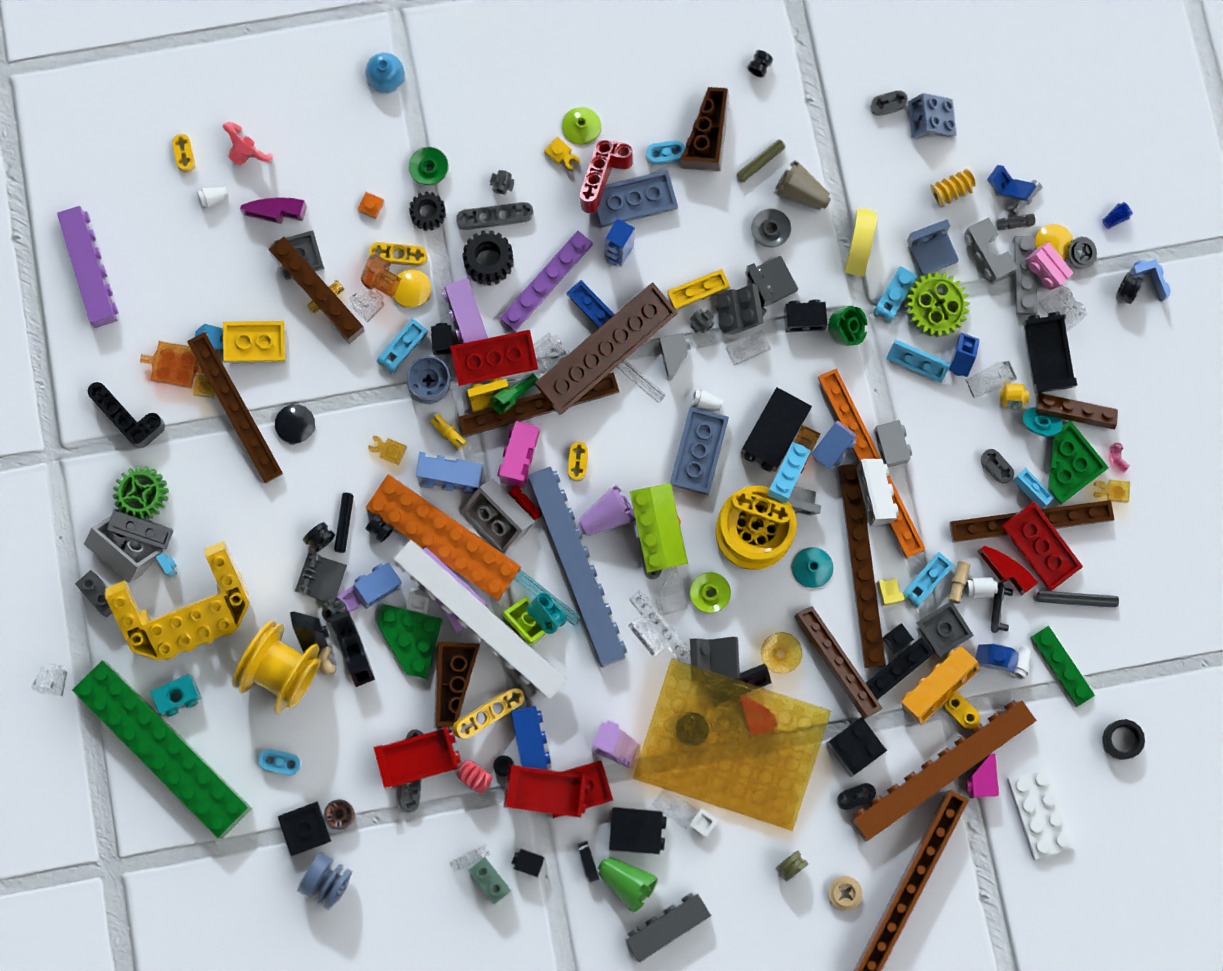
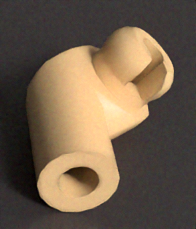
[318,646,336,676]

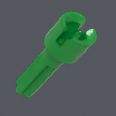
[490,373,538,414]

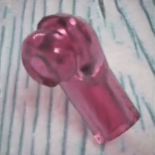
[1108,442,1130,473]

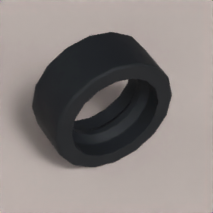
[1102,719,1145,760]

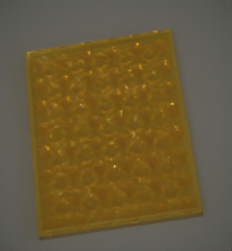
[633,658,831,831]

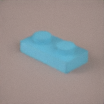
[1012,468,1054,510]

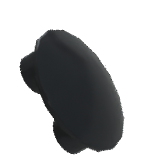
[275,404,315,445]

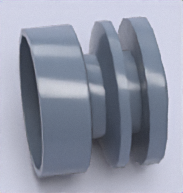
[407,356,450,404]
[297,852,353,910]

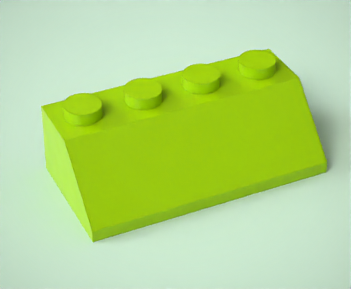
[630,483,688,573]

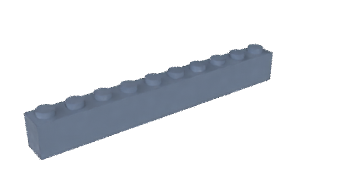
[528,466,627,668]

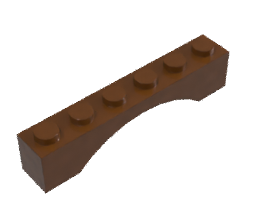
[268,237,364,344]

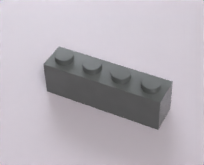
[626,892,712,962]

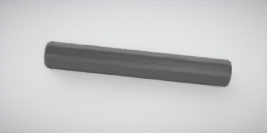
[1037,591,1119,607]

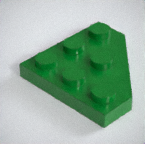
[1048,420,1109,505]
[377,604,443,680]

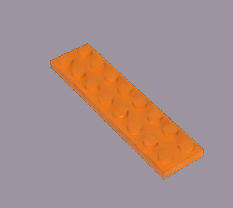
[365,474,522,601]

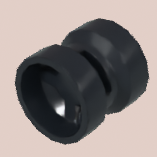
[747,50,773,78]
[365,514,394,543]

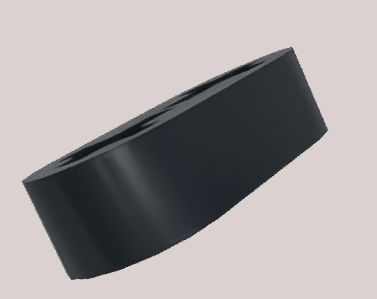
[837,783,876,810]
[577,841,600,882]

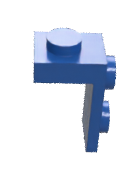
[987,165,1037,201]

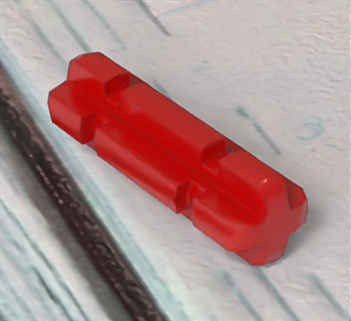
[509,486,542,521]

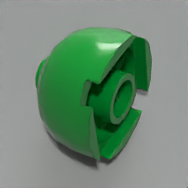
[828,306,868,346]

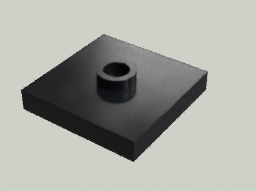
[277,801,332,857]

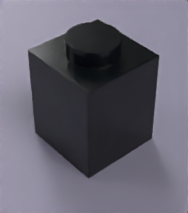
[431,323,453,355]
[882,623,914,654]
[511,849,545,878]

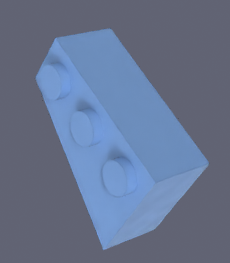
[416,451,483,494]

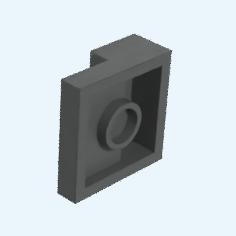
[715,284,764,335]

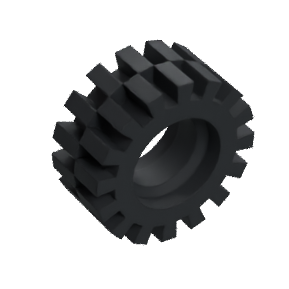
[409,192,446,231]

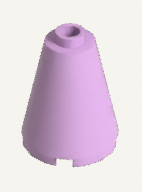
[578,485,636,536]

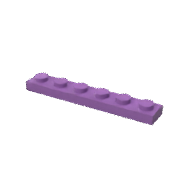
[500,231,593,332]

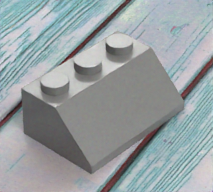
[460,479,535,554]
[84,516,163,584]

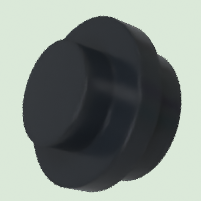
[493,755,514,776]

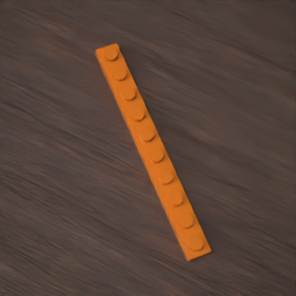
[818,368,926,559]

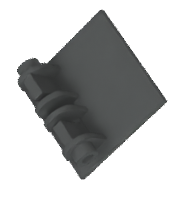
[295,553,347,602]

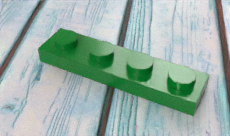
[1030,626,1095,707]

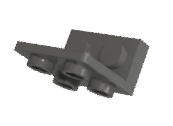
[745,256,798,307]
[690,636,740,682]

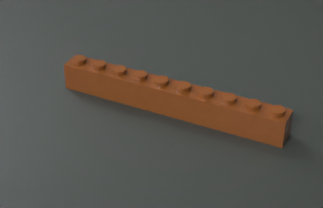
[851,700,1037,842]
[853,790,969,971]

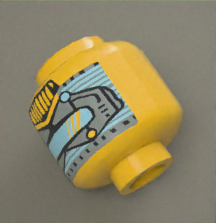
[1000,383,1029,410]

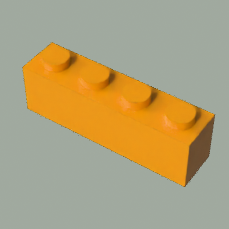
[901,646,980,725]

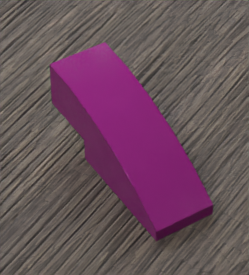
[240,197,307,224]

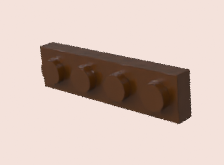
[1035,393,1118,430]

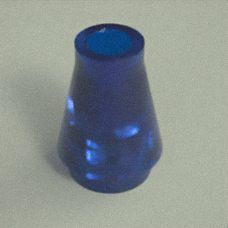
[1102,202,1133,229]

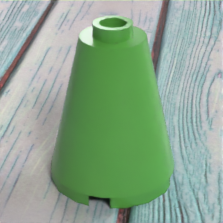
[598,857,658,913]

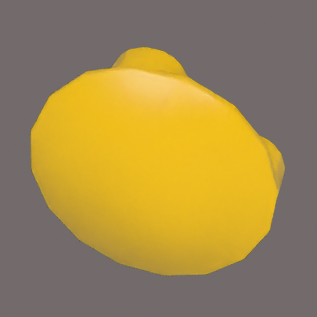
[1035,224,1073,260]
[391,269,431,308]

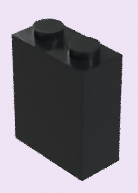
[609,807,667,855]

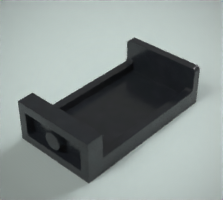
[1023,312,1077,394]
[740,387,812,472]

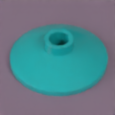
[1022,407,1063,437]
[792,547,833,588]

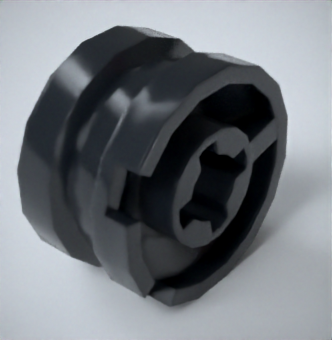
[1116,273,1143,304]
[303,522,335,553]

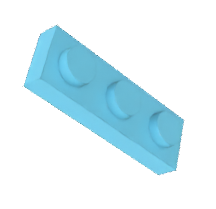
[886,339,951,383]

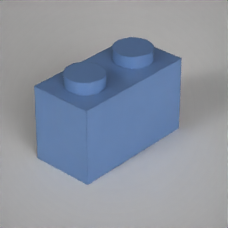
[811,421,857,469]
[352,562,402,609]

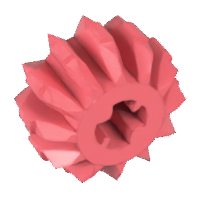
[456,760,493,793]

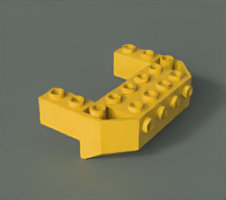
[105,541,249,661]

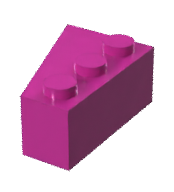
[497,421,540,489]

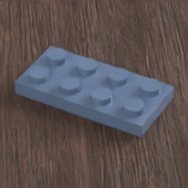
[597,170,678,227]
[670,407,729,495]

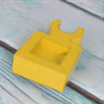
[544,137,580,172]

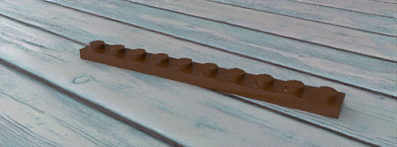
[838,464,886,668]

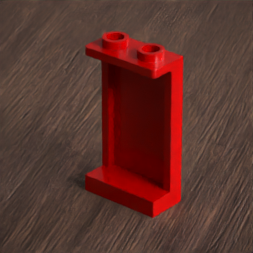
[373,727,462,789]
[503,765,589,818]

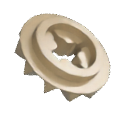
[829,876,862,911]

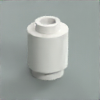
[966,577,998,599]

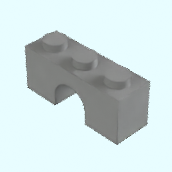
[964,217,1018,284]

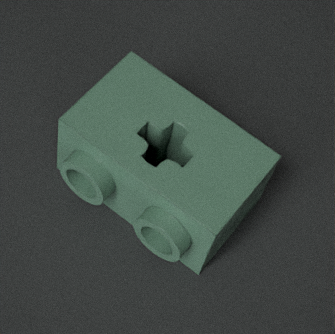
[468,857,511,904]

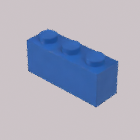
[604,218,635,266]
[511,706,551,770]

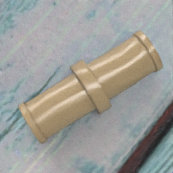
[947,561,971,604]

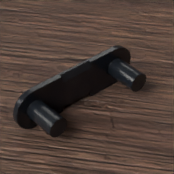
[991,582,1013,633]

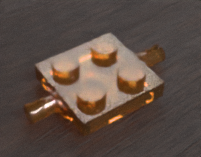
[140,341,204,389]

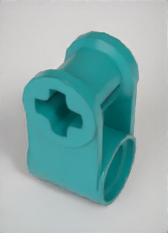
[526,593,567,634]

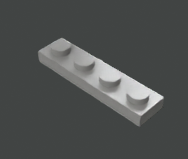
[1013,236,1037,315]

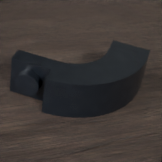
[329,610,375,687]

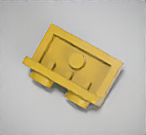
[467,378,509,412]

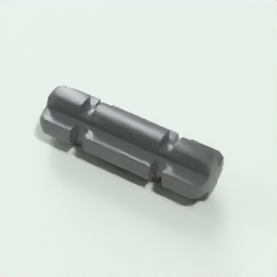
[996,214,1036,230]

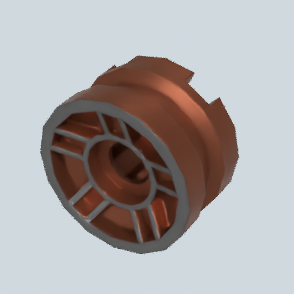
[324,799,355,830]

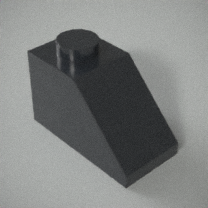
[290,611,329,653]

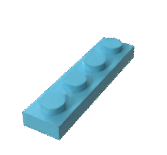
[767,442,811,504]

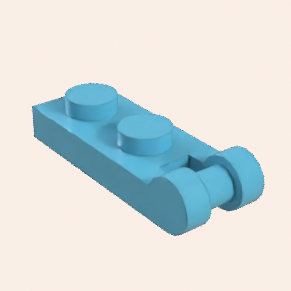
[873,266,917,322]
[376,318,428,374]
[903,552,954,608]

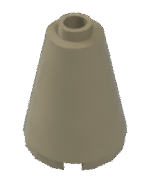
[774,160,831,210]

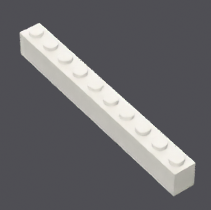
[393,540,567,699]

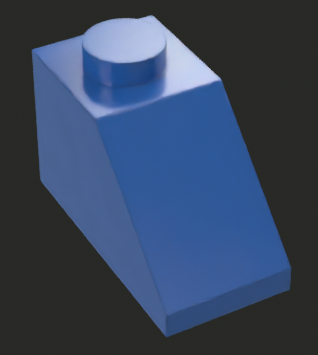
[949,332,980,377]
[975,644,1019,673]

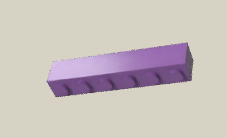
[57,206,119,328]

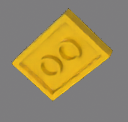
[223,321,285,363]

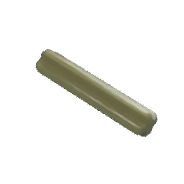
[736,139,785,183]

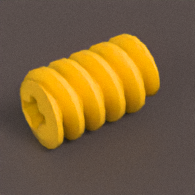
[931,169,976,207]

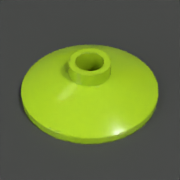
[562,107,601,145]
[690,572,731,613]

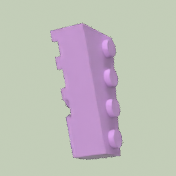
[442,278,488,343]

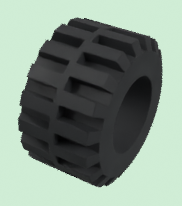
[463,230,514,285]

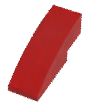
[977,546,1039,595]

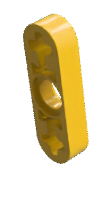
[369,242,428,267]
[732,490,791,525]

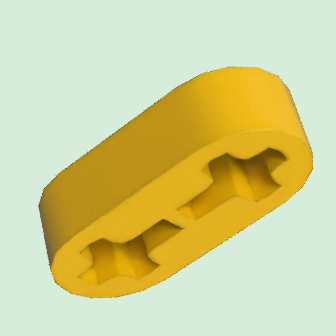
[172,134,195,172]
[568,442,588,481]

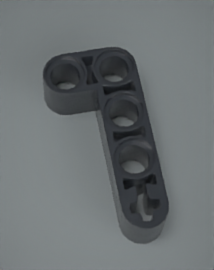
[87,382,165,448]

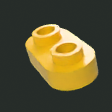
[943,693,980,729]

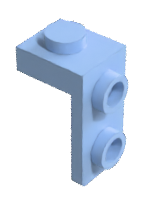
[1129,259,1171,302]

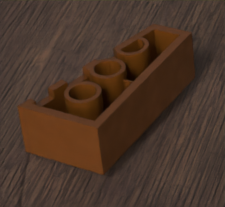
[680,87,729,171]
[434,642,480,729]

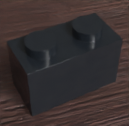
[784,299,828,333]

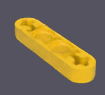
[453,688,524,739]

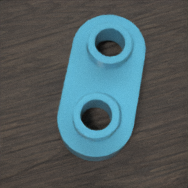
[646,141,685,165]
[259,749,301,775]

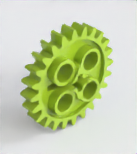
[905,272,970,337]

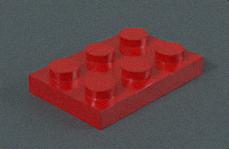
[552,760,614,819]

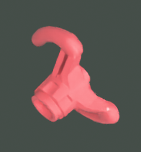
[223,122,273,166]

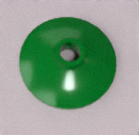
[409,147,449,185]

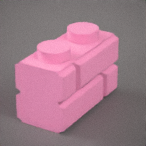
[1025,242,1073,291]

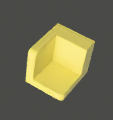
[876,579,905,607]

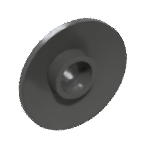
[751,209,791,247]

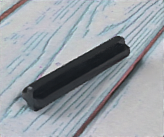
[334,492,354,553]

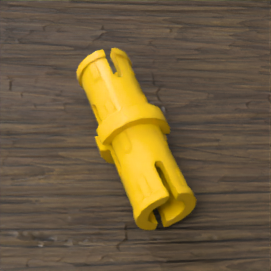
[429,413,467,451]

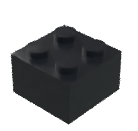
[826,717,887,777]

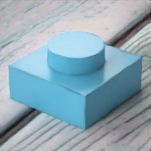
[156,553,177,577]

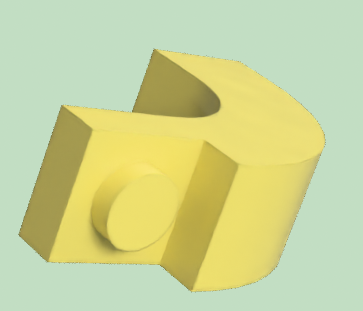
[844,208,877,277]

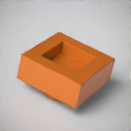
[358,192,385,219]

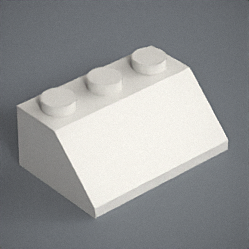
[856,459,899,527]

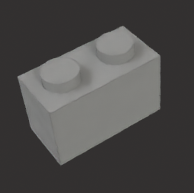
[873,420,912,467]

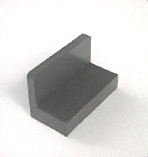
[788,486,821,516]

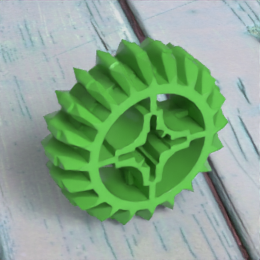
[112,466,169,520]

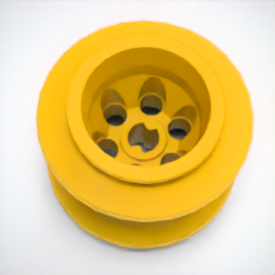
[715,486,797,570]
[232,621,321,714]

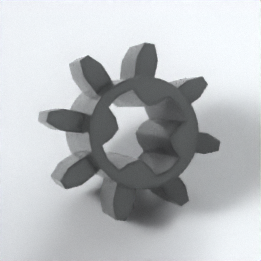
[490,170,515,195]
[690,309,714,334]
[322,597,347,622]

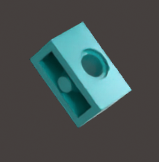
[150,674,202,717]

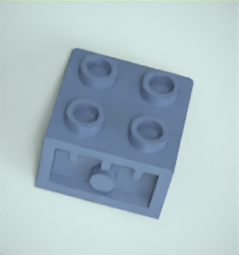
[908,93,957,139]
[907,219,959,275]

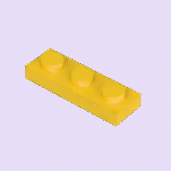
[667,269,730,310]

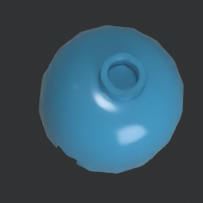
[365,52,405,94]

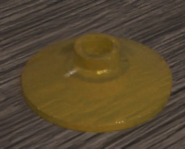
[761,632,802,674]

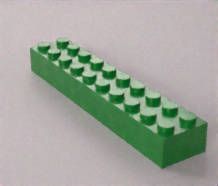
[72,660,253,839]

